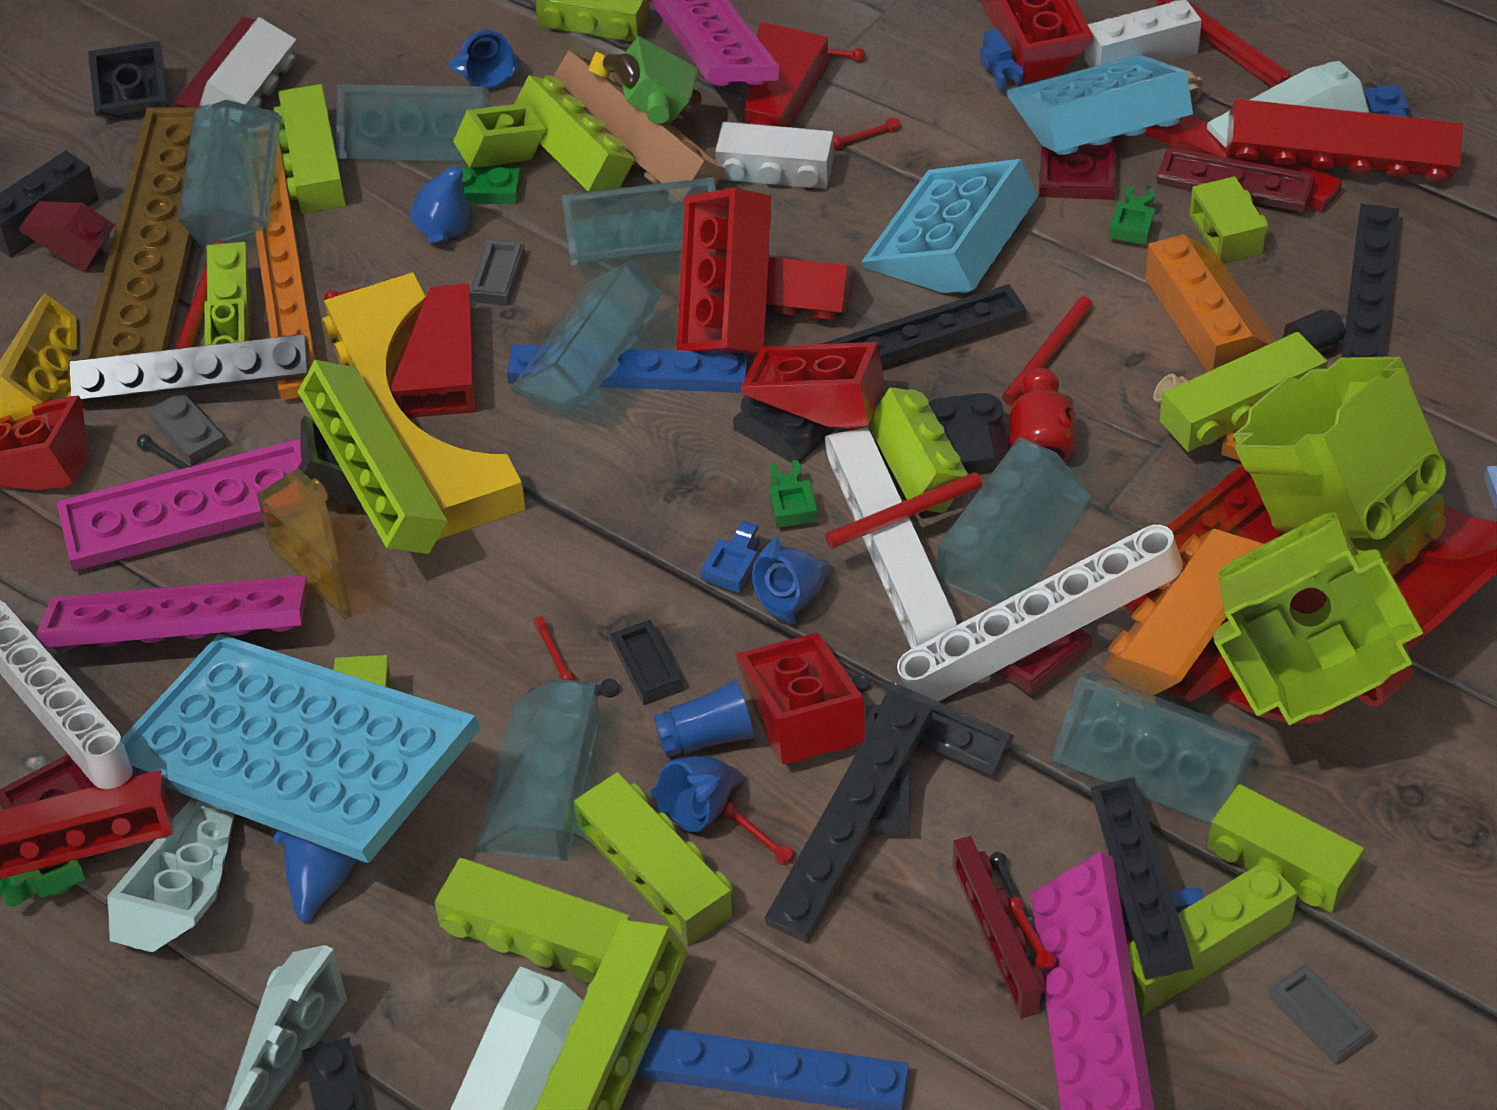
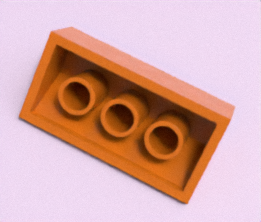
[1145,234,1276,372]
[1103,529,1264,701]

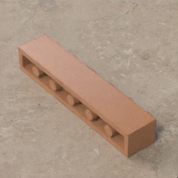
[553,50,726,206]

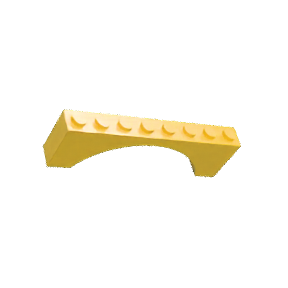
[322,272,526,540]

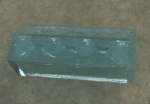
[336,84,490,161]
[178,100,282,248]
[562,177,716,265]
[510,260,663,411]
[936,437,1091,606]
[1051,672,1260,824]
[477,679,600,861]

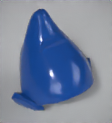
[448,29,523,90]
[409,165,472,244]
[752,535,831,626]
[650,757,744,832]
[272,830,366,923]

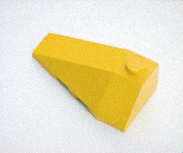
[0,293,77,421]

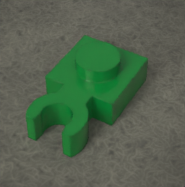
[1109,185,1155,245]
[769,460,817,528]
[0,860,85,908]

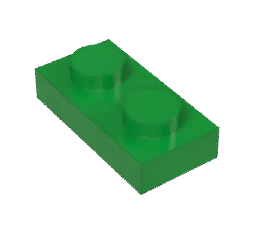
[445,167,521,204]

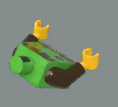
[588,36,702,124]

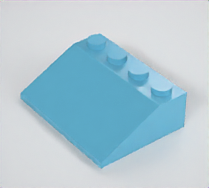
[1007,54,1193,155]
[861,159,1038,293]

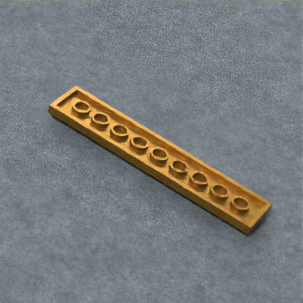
[81,107,221,360]

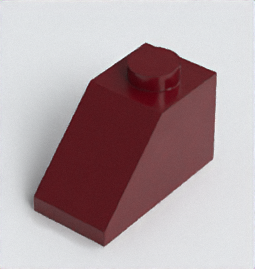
[19,201,115,273]

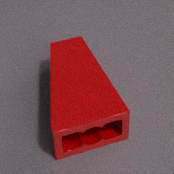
[745,21,829,128]
[391,284,476,418]

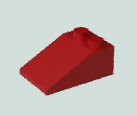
[741,342,885,429]
[736,632,865,765]

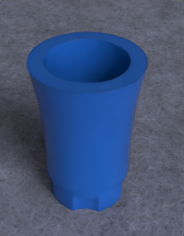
[653,680,755,758]

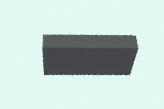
[470,239,525,306]
[1269,964,1374,1065]

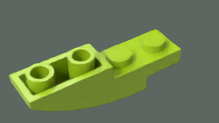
[204,242,251,346]

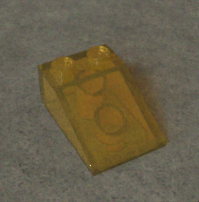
[256,468,352,620]

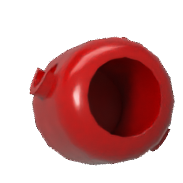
[1008,368,1077,468]

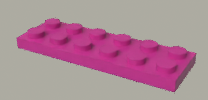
[650,0,780,85]
[56,439,319,572]
[36,575,309,651]
[1031,851,1154,1110]

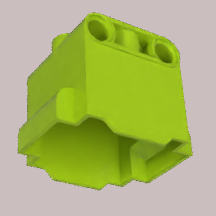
[1233,357,1446,540]
[1213,512,1423,725]

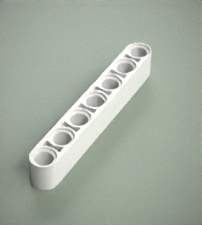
[825,426,957,649]
[897,525,1183,702]
[0,600,133,789]

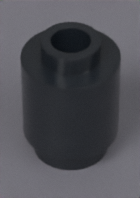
[1282,310,1345,353]

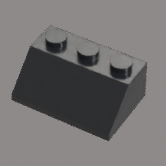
[0,150,99,258]

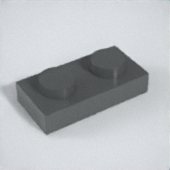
[148,392,226,466]

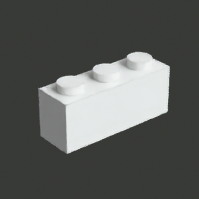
[1084,0,1202,68]
[200,17,296,128]
[715,122,834,189]

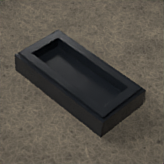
[611,619,684,705]

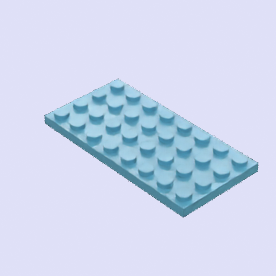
[121,634,481,863]

